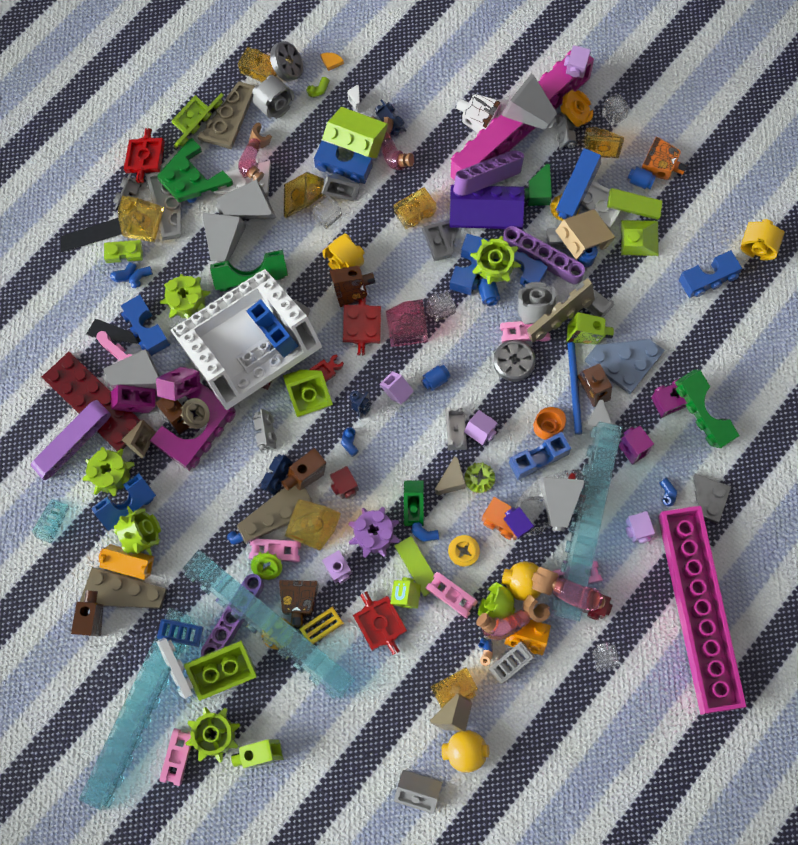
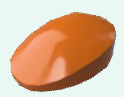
[533,407,566,440]

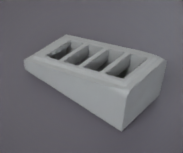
[489,641,535,684]

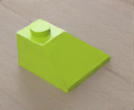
[621,220,659,256]
[283,369,333,417]

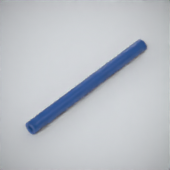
[567,342,582,435]

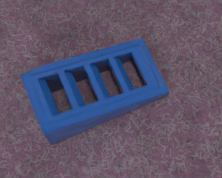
[157,619,204,647]

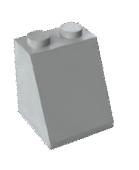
[216,180,276,219]
[103,349,160,396]

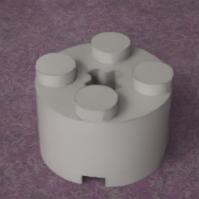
[252,75,294,119]
[518,282,556,324]

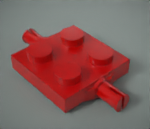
[123,128,165,183]
[343,297,381,356]
[353,592,407,655]

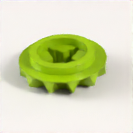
[464,462,495,493]
[251,551,283,580]

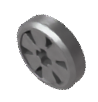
[270,41,303,82]
[494,340,536,382]

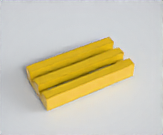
[299,606,344,646]

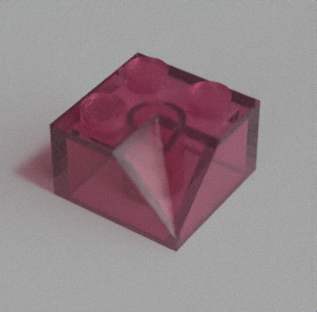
[386,299,428,347]

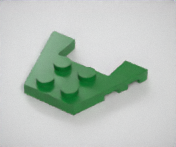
[157,138,233,203]

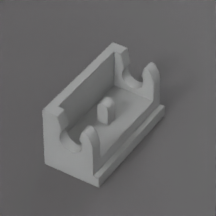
[575,279,614,317]
[445,408,467,451]

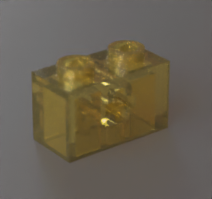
[238,47,277,82]
[393,187,436,229]
[430,667,478,709]

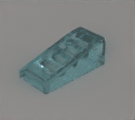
[32,499,69,543]

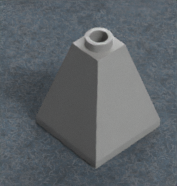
[501,73,557,130]
[203,213,246,264]
[539,477,584,531]

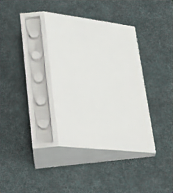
[171,269,322,410]

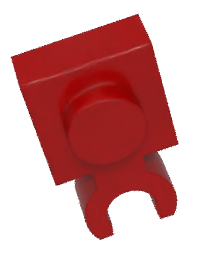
[309,354,344,382]

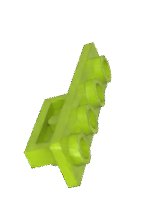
[171,93,224,149]

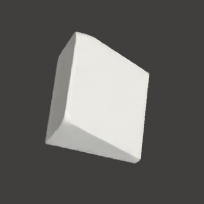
[347,85,360,113]

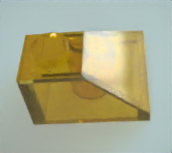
[583,127,624,158]
[284,172,324,218]
[117,196,164,242]
[285,499,341,550]

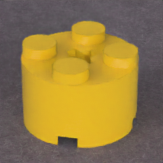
[741,219,785,260]
[322,234,365,270]

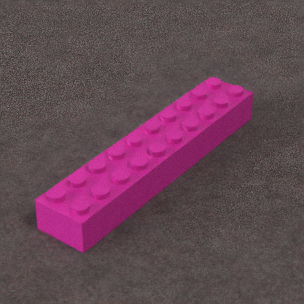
[451,46,594,181]
[658,506,746,715]

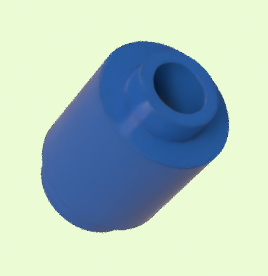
[628,166,656,189]
[577,246,598,267]
[478,278,500,306]
[421,364,451,391]

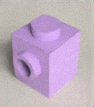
[564,45,591,78]
[379,371,414,404]
[464,410,497,445]
[626,511,655,544]
[322,550,352,584]

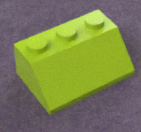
[322,107,388,159]
[184,640,257,701]

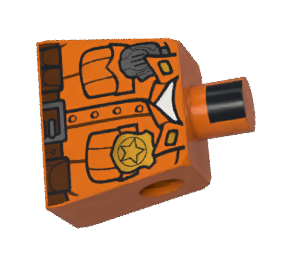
[642,137,687,180]

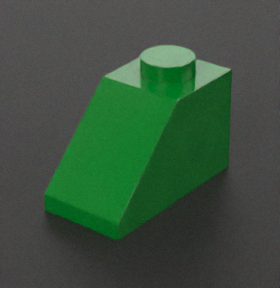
[524,164,552,206]
[404,480,424,526]

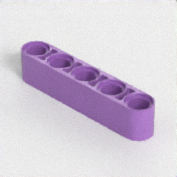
[453,150,524,195]
[503,226,585,284]
[31,400,111,480]
[201,574,264,656]

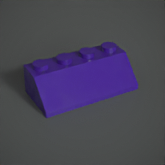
[449,185,524,229]

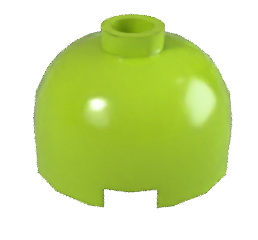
[478,582,515,624]

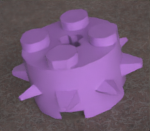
[348,507,400,558]

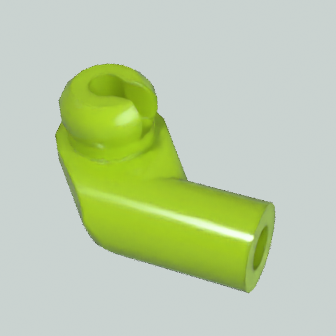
[306,77,330,98]

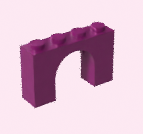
[150,383,236,471]

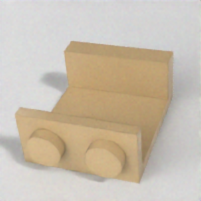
[555,209,615,260]

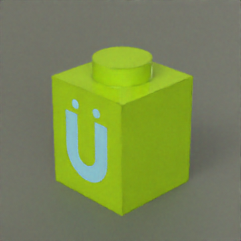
[390,577,421,609]

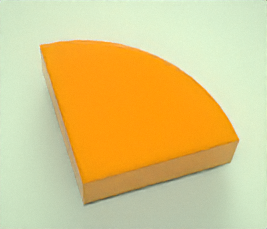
[320,52,344,71]

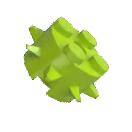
[470,236,521,284]
[160,274,211,319]
[82,447,135,497]
[114,506,161,556]
[185,707,240,763]

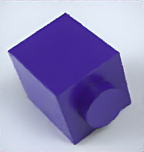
[503,507,534,539]

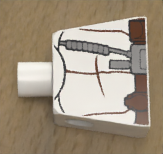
[456,94,502,133]

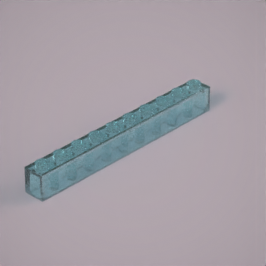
[552,421,622,622]
[183,550,356,699]
[79,608,195,810]

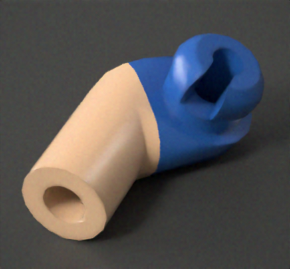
[478,637,493,666]

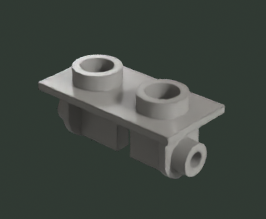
[555,112,577,150]
[113,173,141,212]
[253,409,277,450]

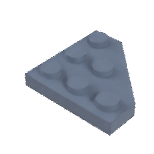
[585,339,665,394]

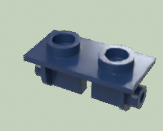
[375,99,407,136]
[350,391,371,419]
[260,454,293,496]

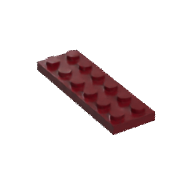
[42,351,141,451]

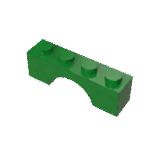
[210,249,288,291]
[675,370,740,448]

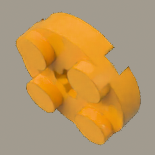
[560,90,593,127]

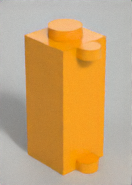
[99,544,155,580]

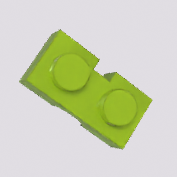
[104,240,143,263]

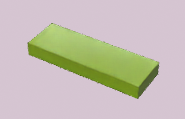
[607,188,662,220]
[394,536,441,597]

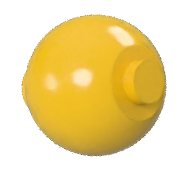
[501,561,541,601]
[442,730,490,773]

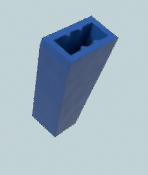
[556,148,601,219]

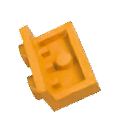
[504,614,551,655]

